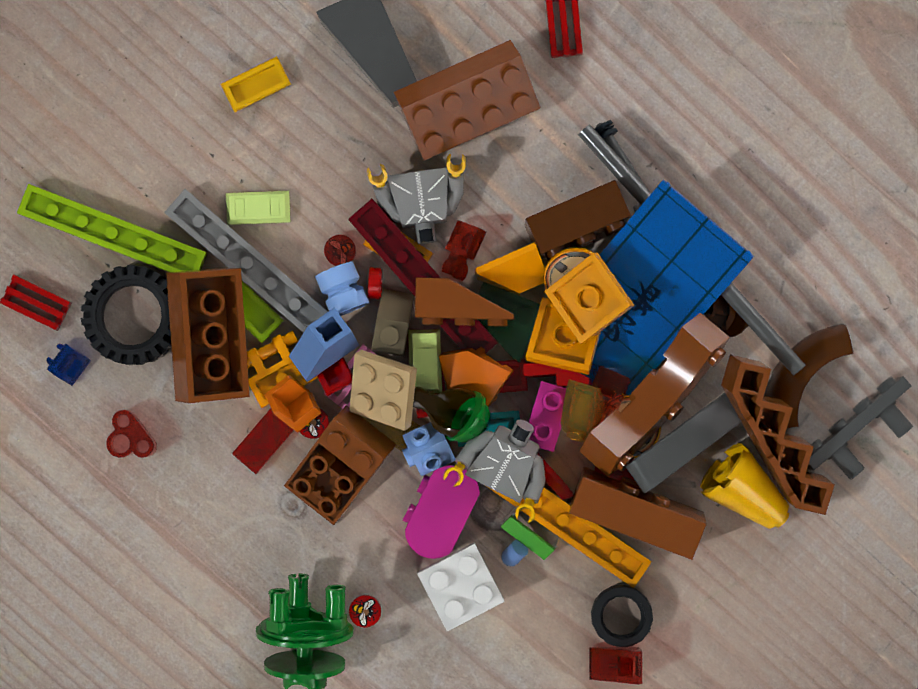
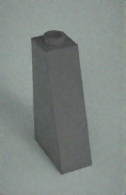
[316,0,417,108]

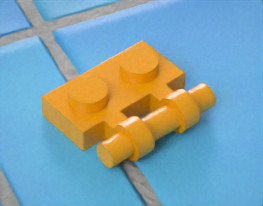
[247,330,318,408]

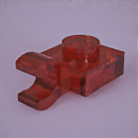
[441,220,486,281]

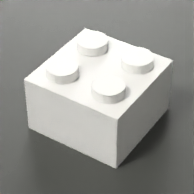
[417,542,505,631]

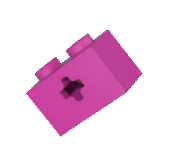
[528,381,572,452]

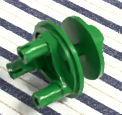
[255,573,354,689]

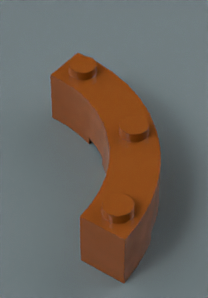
[579,313,730,477]

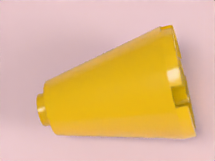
[700,443,789,529]

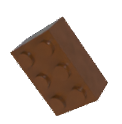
[524,180,631,262]

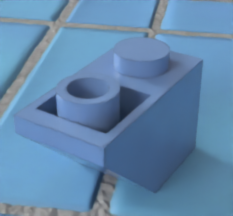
[289,308,360,382]

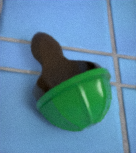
[413,386,490,443]

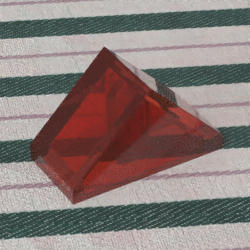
[589,647,642,685]

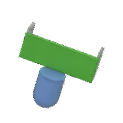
[501,506,561,567]

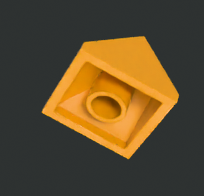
[475,242,545,296]

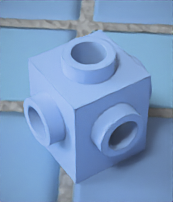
[402,422,455,476]

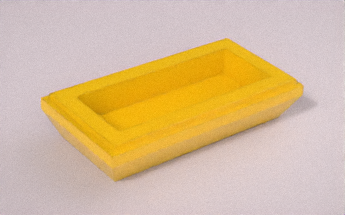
[220,56,291,113]

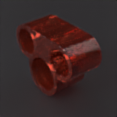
[106,410,157,458]

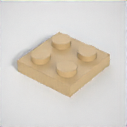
[349,349,417,431]

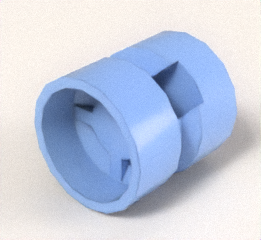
[315,261,370,316]

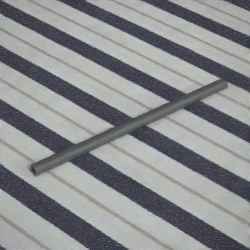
[578,124,805,376]

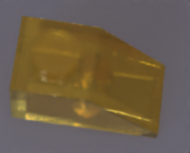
[560,379,606,442]

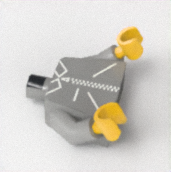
[367,154,466,244]
[443,420,546,524]

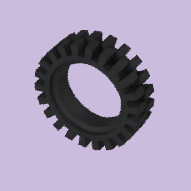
[81,265,171,365]

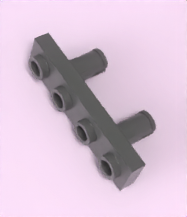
[808,376,913,480]

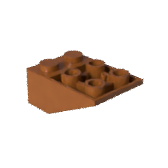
[415,278,514,326]
[284,405,397,525]

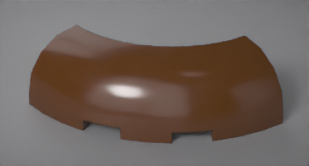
[764,324,853,428]

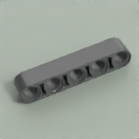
[625,392,741,493]

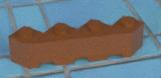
[721,354,835,515]

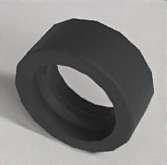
[591,585,653,647]

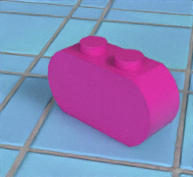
[402,465,480,559]

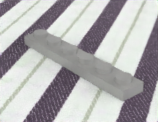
[164,189,328,333]

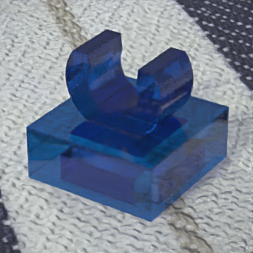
[46,344,91,386]

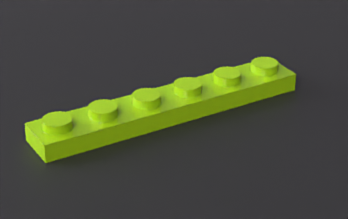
[17,184,208,272]

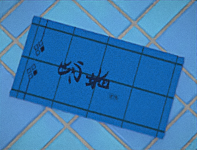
[529,179,754,404]

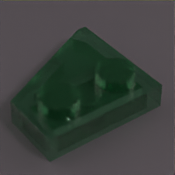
[478,282,540,363]

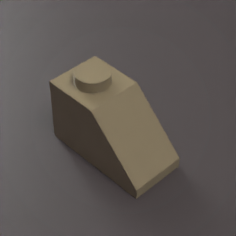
[371,289,414,357]

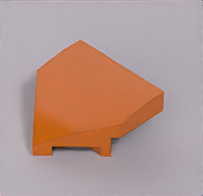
[439,347,513,408]

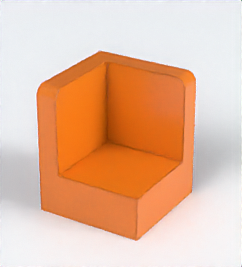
[265,375,321,433]

